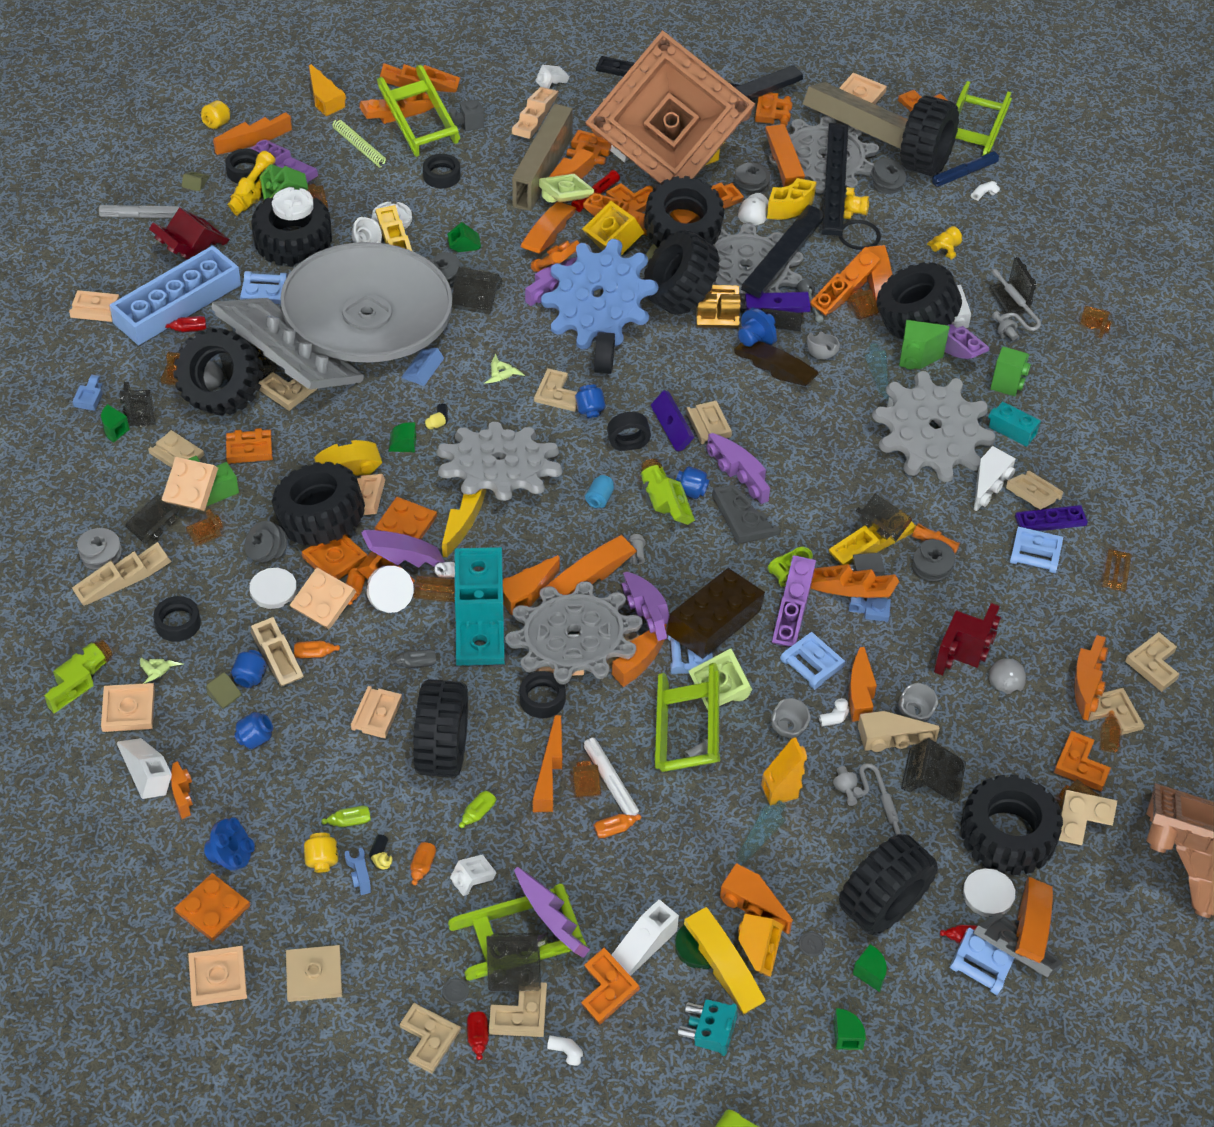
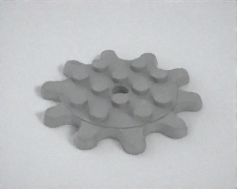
[769,116,879,194]
[712,223,803,309]
[872,371,995,482]
[436,422,562,501]
[505,582,642,684]

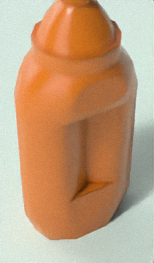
[346,568,365,605]
[294,641,340,659]
[593,814,641,839]
[410,842,436,885]

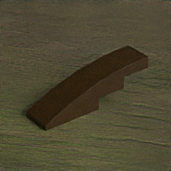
[734,341,819,386]

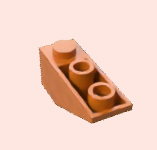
[503,555,560,615]
[720,863,793,934]

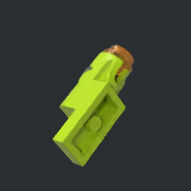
[640,459,695,525]
[44,640,113,713]

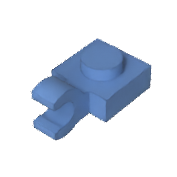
[72,375,103,411]
[849,597,891,622]
[345,848,371,895]

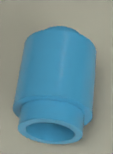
[585,475,614,508]

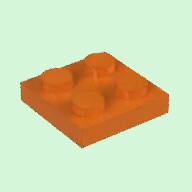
[375,497,437,539]
[302,535,367,580]
[174,873,250,942]

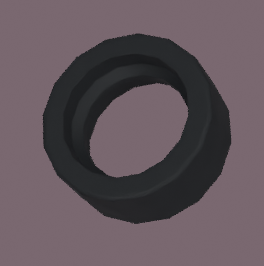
[225,148,264,183]
[423,154,461,189]
[594,332,615,374]
[607,412,651,451]
[153,596,201,642]
[519,671,566,719]

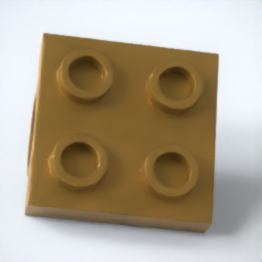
[696,285,740,328]

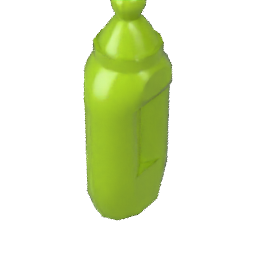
[459,791,496,828]
[321,806,371,828]

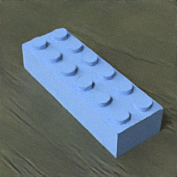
[109,245,241,346]

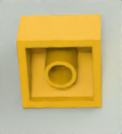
[582,201,644,255]

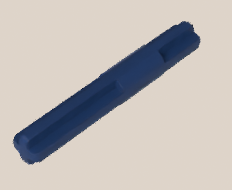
[932,151,999,187]

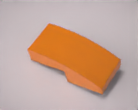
[171,761,193,819]

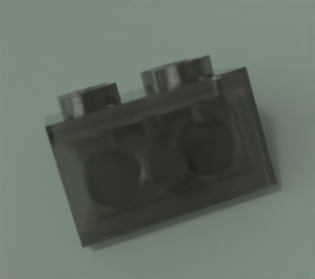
[989,257,1036,315]
[452,267,503,314]
[901,738,966,803]
[486,933,548,991]

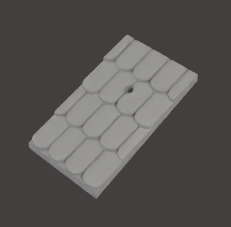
[212,298,364,390]

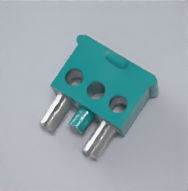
[678,999,738,1056]

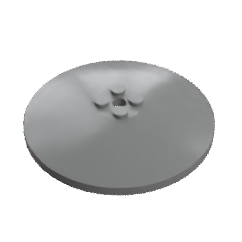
[281,242,452,363]

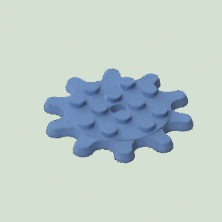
[541,239,659,349]

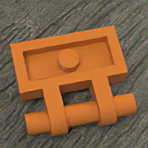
[755,93,793,126]
[566,130,612,165]
[226,428,273,464]

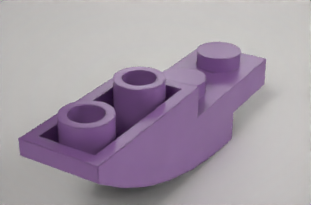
[250,140,318,182]
[525,257,577,306]
[945,324,989,359]
[706,433,770,504]
[772,555,816,647]
[621,572,669,641]

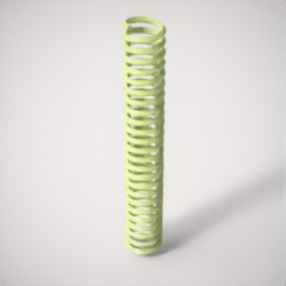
[333,120,386,167]

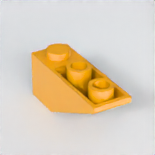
[309,64,346,116]
[761,737,807,806]

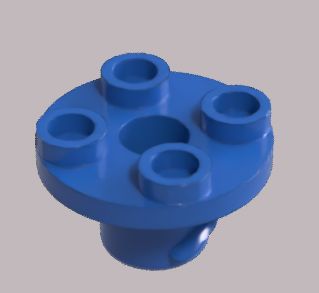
[738,308,777,347]
[204,817,255,871]

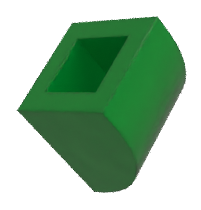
[447,222,481,252]
[101,404,130,442]
[388,422,416,452]
[853,944,887,992]
[833,1008,866,1050]

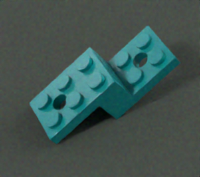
[455,547,505,666]

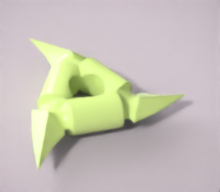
[485,354,525,383]
[140,657,183,684]

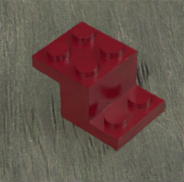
[149,207,230,259]
[934,603,1001,676]

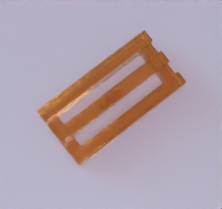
[1102,549,1132,592]
[413,576,455,603]

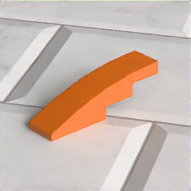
[379,63,460,92]
[213,112,292,155]
[521,202,576,254]
[545,535,637,595]
[810,564,899,598]
[1015,877,1053,963]

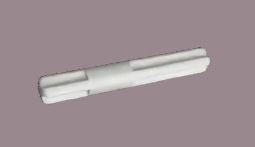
[584,738,639,816]

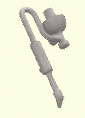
[990,269,1041,341]
[833,763,901,836]

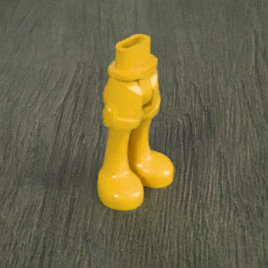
[227,151,276,216]

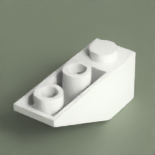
[974,446,1015,511]
[117,738,172,799]
[612,900,679,976]

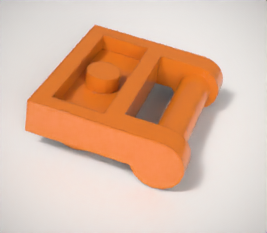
[531,240,580,272]

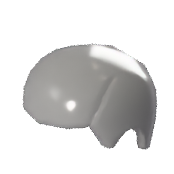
[807,331,840,359]
[204,361,224,391]
[988,658,1027,694]
[899,683,938,721]
[771,698,811,739]

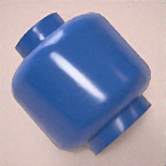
[575,384,606,418]
[676,466,710,499]
[231,650,267,688]
[235,712,273,749]

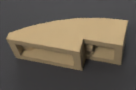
[251,617,304,687]

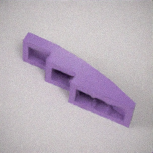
[361,530,445,568]
[514,867,590,958]

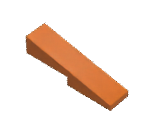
[765,124,805,187]
[533,715,562,812]

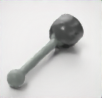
[797,279,823,323]

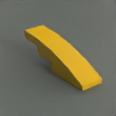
[375,205,412,251]
[442,489,486,558]
[829,511,916,565]
[684,907,766,1014]

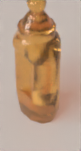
[1100,710,1121,753]

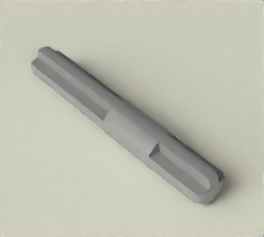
[99,205,179,218]

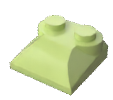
[539,174,594,203]
[689,649,752,710]

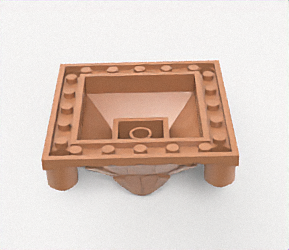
[585,30,755,184]
[1146,783,1214,918]

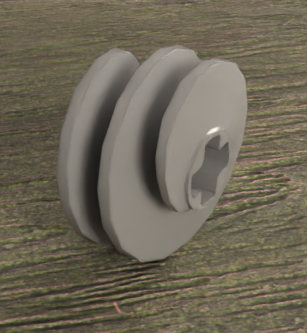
[77,528,122,570]

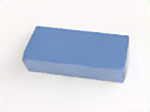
[401,348,444,386]

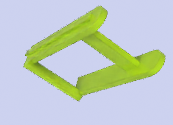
[377,65,460,157]
[955,81,1012,156]
[655,663,720,772]
[448,884,587,981]

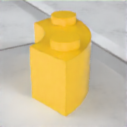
[767,178,816,220]
[314,440,382,476]

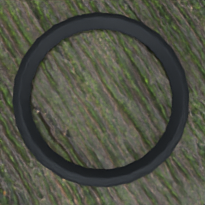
[838,219,881,250]

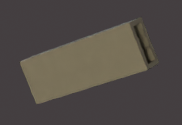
[803,82,908,149]
[512,104,573,211]

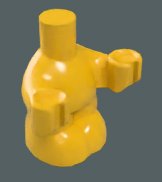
[844,187,869,219]
[927,226,962,260]

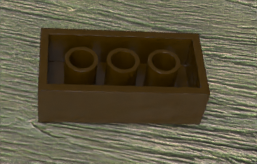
[666,568,765,659]

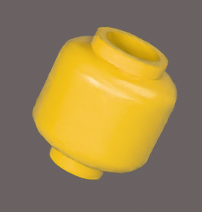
[201,100,230,129]
[304,833,339,873]

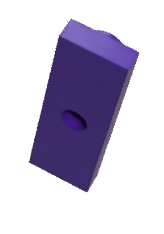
[745,292,811,314]
[651,390,695,452]
[1015,505,1088,531]

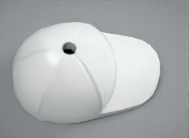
[738,193,768,225]
[352,217,382,243]

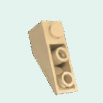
[858,711,940,752]

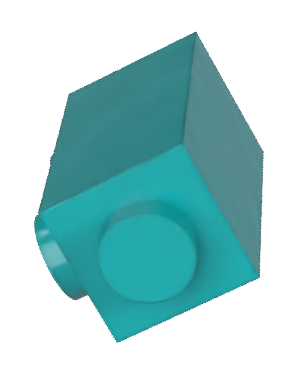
[988,401,1041,447]

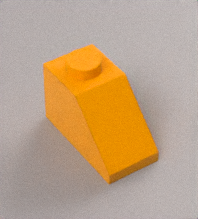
[738,914,783,977]

